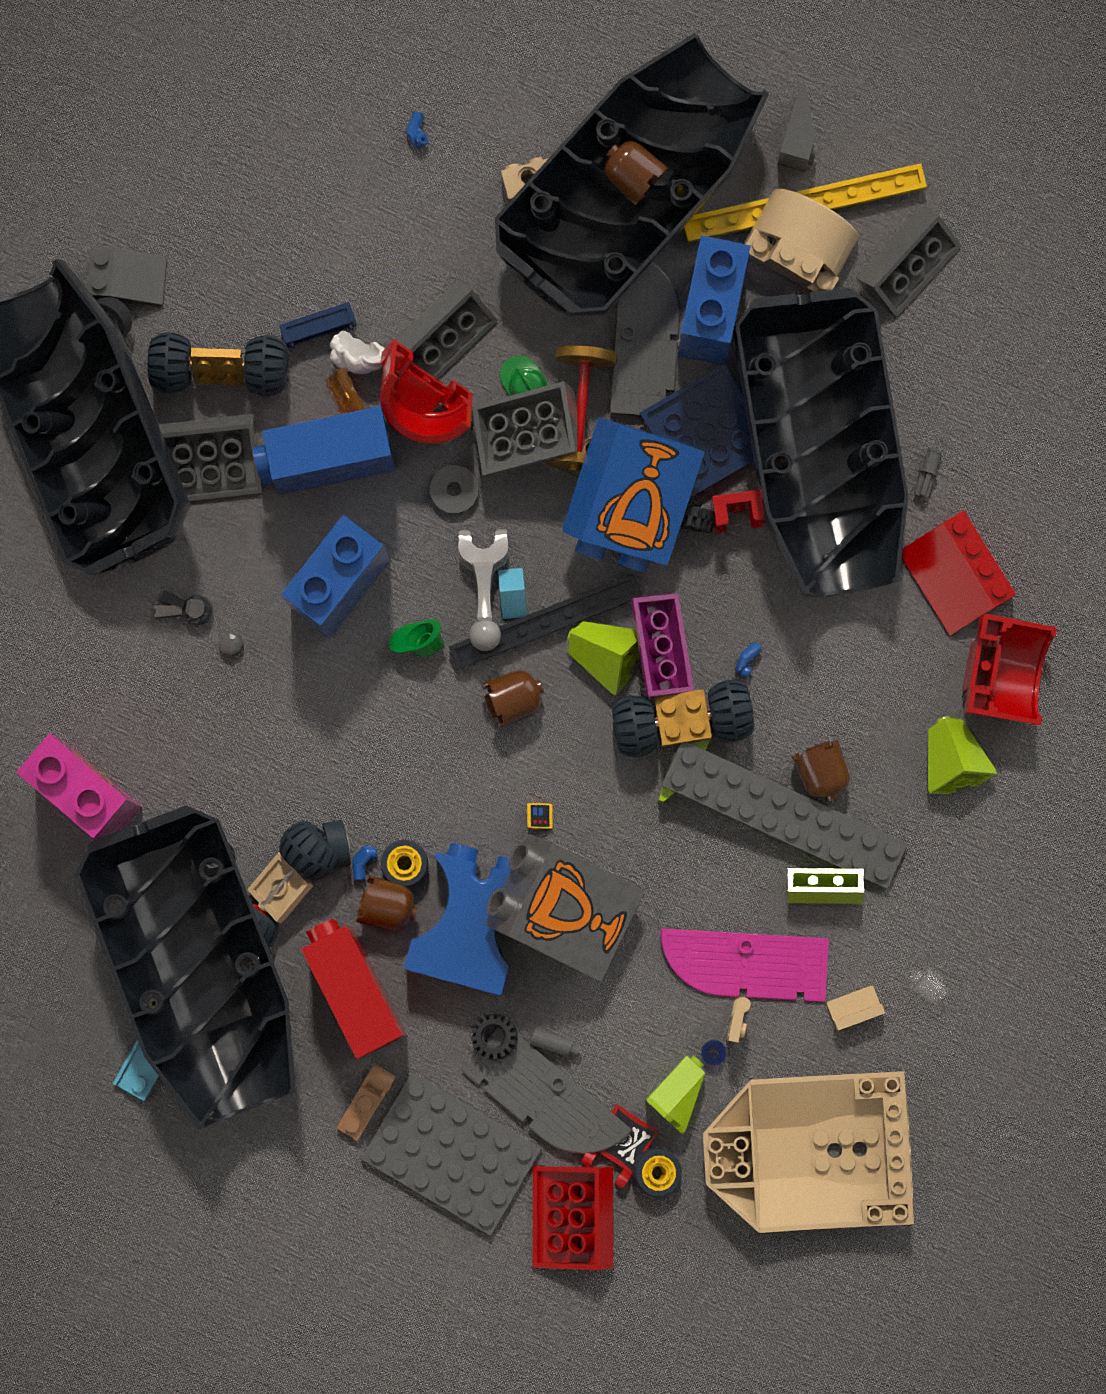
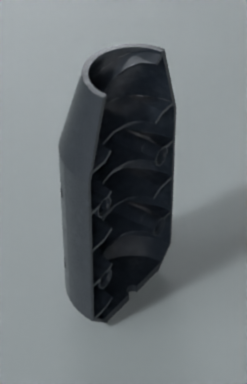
[495,33,769,316]
[0,259,191,575]
[733,288,908,597]
[75,805,296,1129]

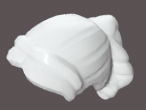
[330,331,385,374]

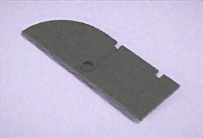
[610,262,680,416]
[462,1028,633,1154]

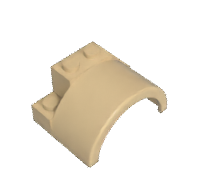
[744,189,859,293]

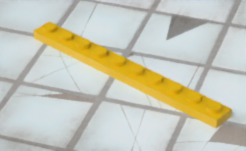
[684,163,927,243]

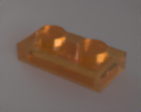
[326,368,365,414]

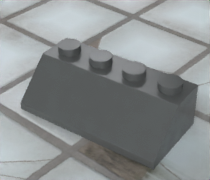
[856,206,961,317]
[396,279,498,379]

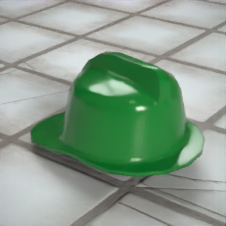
[500,356,548,396]
[388,618,445,658]

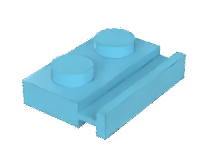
[113,1040,159,1101]

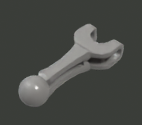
[458,529,509,651]

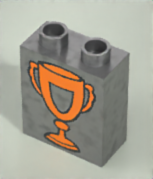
[484,834,645,982]

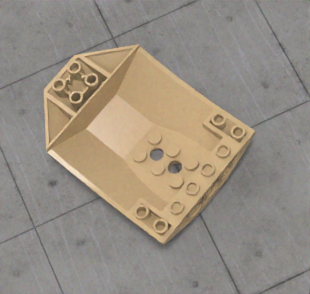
[703,1071,914,1233]

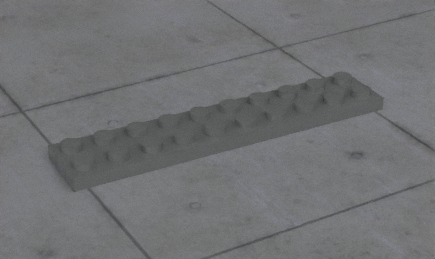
[661,743,908,889]

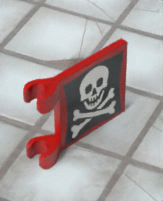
[581,1104,659,1188]

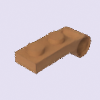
[336,1064,396,1141]

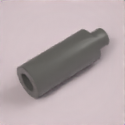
[530,1027,581,1057]

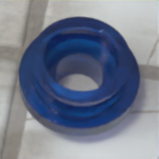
[701,1040,726,1065]

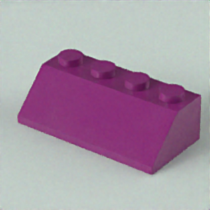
[631,593,694,698]

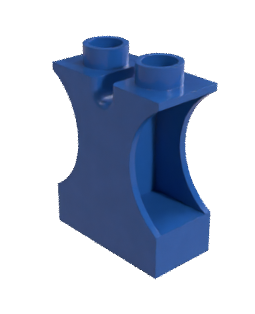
[404,842,511,996]

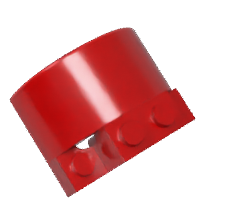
[380,339,473,444]
[962,613,1057,725]

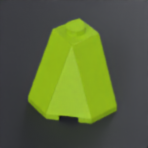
[567,621,640,695]
[928,716,997,795]
[645,1055,705,1134]

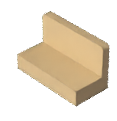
[827,986,885,1030]

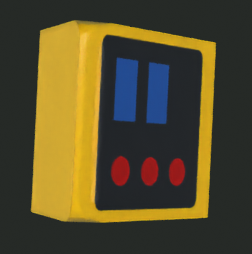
[527,803,553,829]

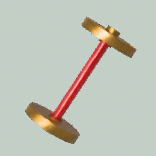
[545,345,618,473]

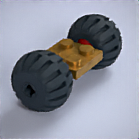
[147,332,288,397]
[612,680,754,758]

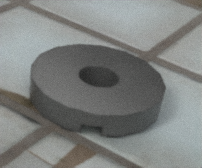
[430,465,479,514]

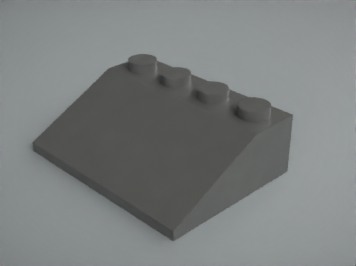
[472,381,578,477]
[158,414,263,501]

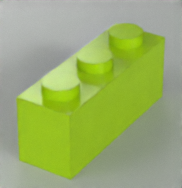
[787,868,864,904]

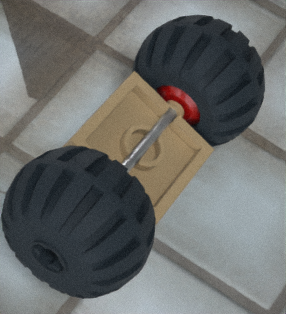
[247,821,337,947]

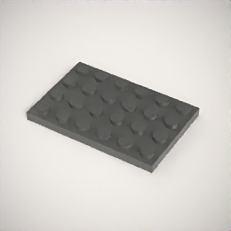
[361,1072,541,1236]

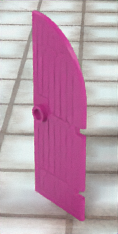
[660,928,829,1002]

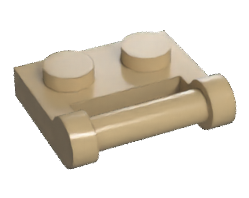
[726,997,751,1042]

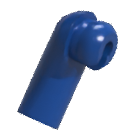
[406,111,428,148]
[735,642,762,679]
[352,846,377,880]

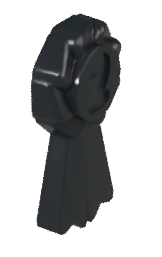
[154,590,213,625]

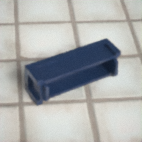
[279,302,357,349]

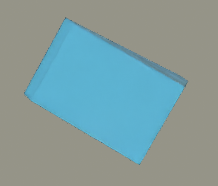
[498,568,527,620]

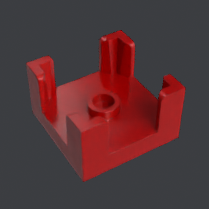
[711,490,765,534]

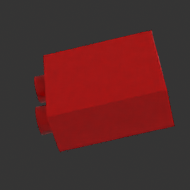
[301,918,407,1059]

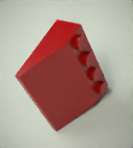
[902,510,1016,636]
[532,1166,613,1270]

